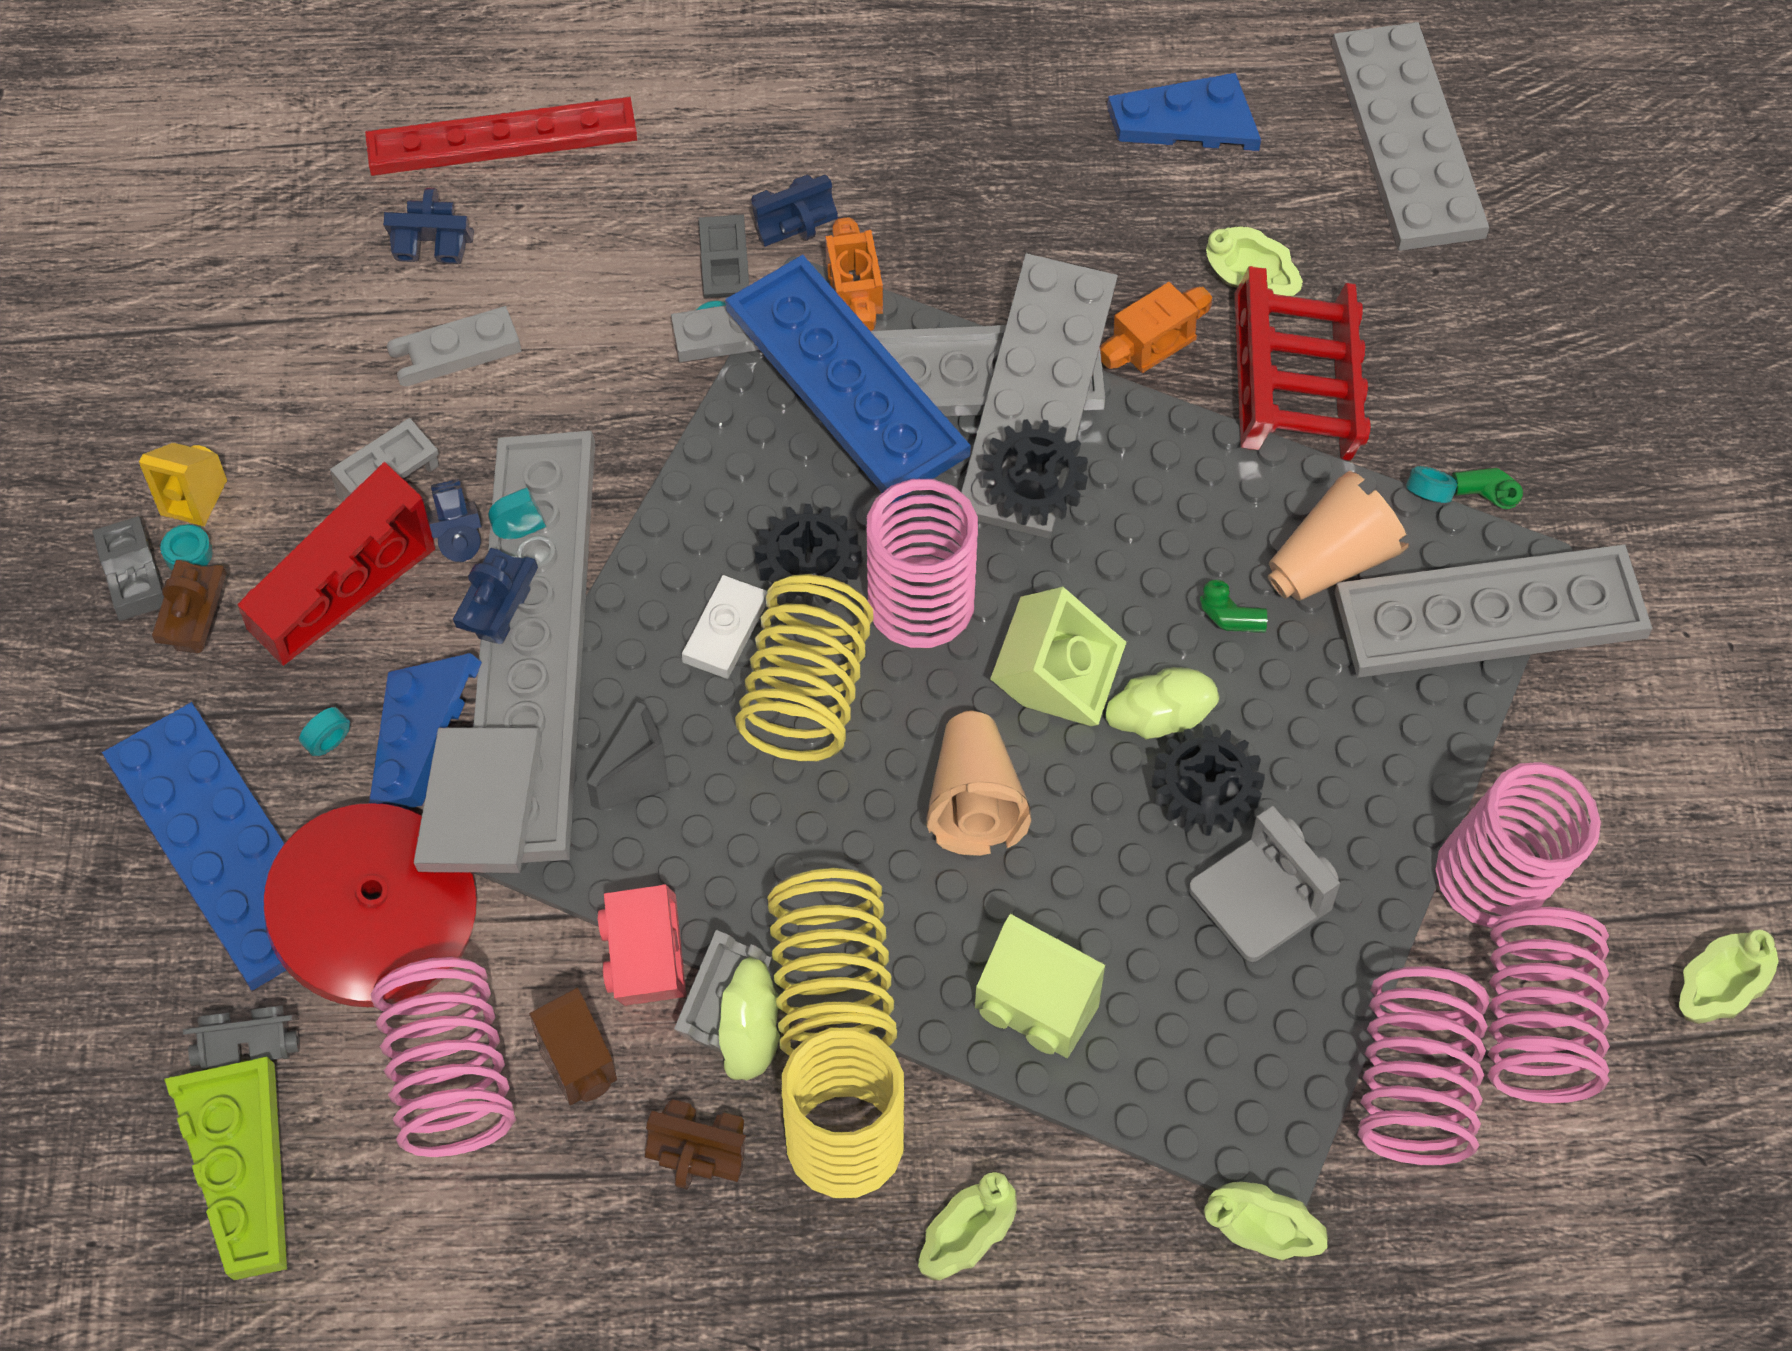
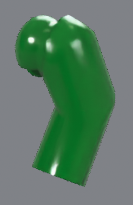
[1451,468,1523,509]
[1200,580,1267,633]

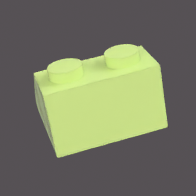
[991,587,1126,726]
[975,914,1105,1059]

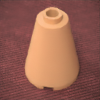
[1268,471,1409,601]
[926,711,1031,856]

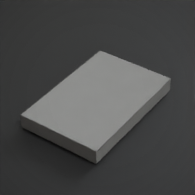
[414,728,542,873]

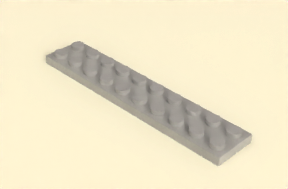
[473,431,595,863]

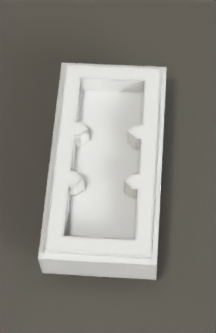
[682,575,767,679]

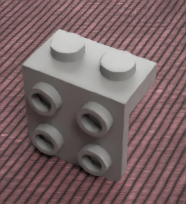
[1189,806,1340,962]

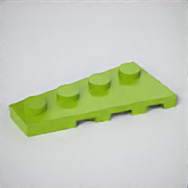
[164,1057,287,1280]

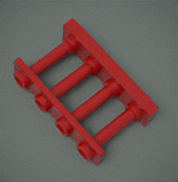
[1234,266,1371,461]

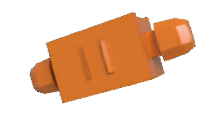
[825,217,883,331]
[1100,282,1212,373]

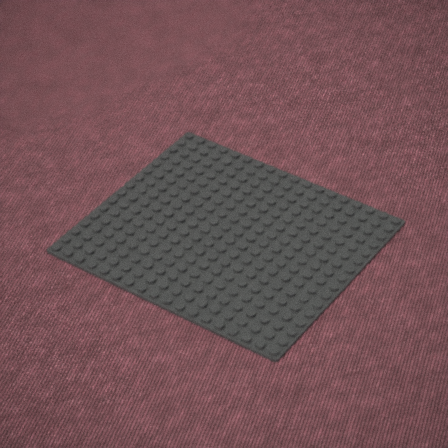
[472,256,1572,1207]

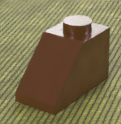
[529,987,617,1106]

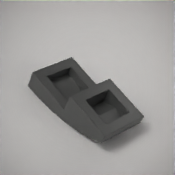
[699,214,749,298]
[92,516,164,621]

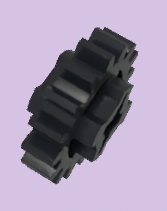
[982,419,1088,526]
[755,504,862,606]
[1151,726,1265,836]

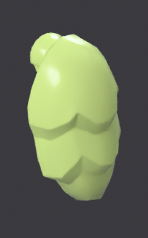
[1206,227,1303,296]
[1106,667,1219,739]
[1679,930,1778,1024]
[719,957,780,1081]
[918,1172,1017,1280]
[1204,1182,1328,1260]

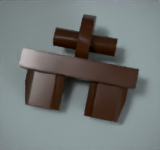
[152,560,227,654]
[645,1099,746,1190]

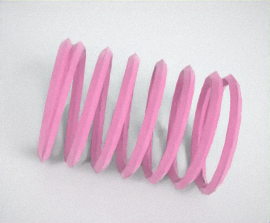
[867,479,978,648]
[1436,762,1601,928]
[1487,907,1610,1103]
[371,957,516,1157]
[1357,966,1490,1165]

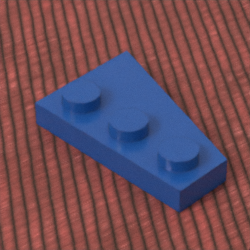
[1107,73,1261,151]
[369,653,482,809]

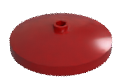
[264,803,477,1008]

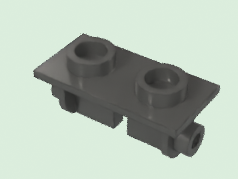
[183,1006,300,1070]

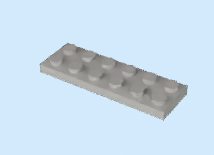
[1331,22,1489,251]
[956,253,1118,539]
[819,325,1105,422]
[1335,545,1652,678]

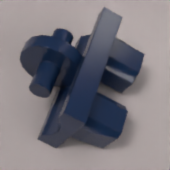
[751,174,838,247]
[383,188,474,264]
[427,479,481,562]
[453,548,538,644]

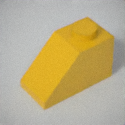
[139,443,227,527]

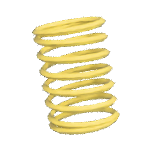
[735,574,873,761]
[767,868,897,1056]
[782,1028,904,1198]

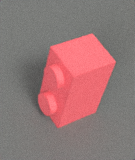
[598,885,687,1006]

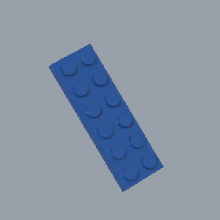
[725,255,971,503]
[102,702,286,991]

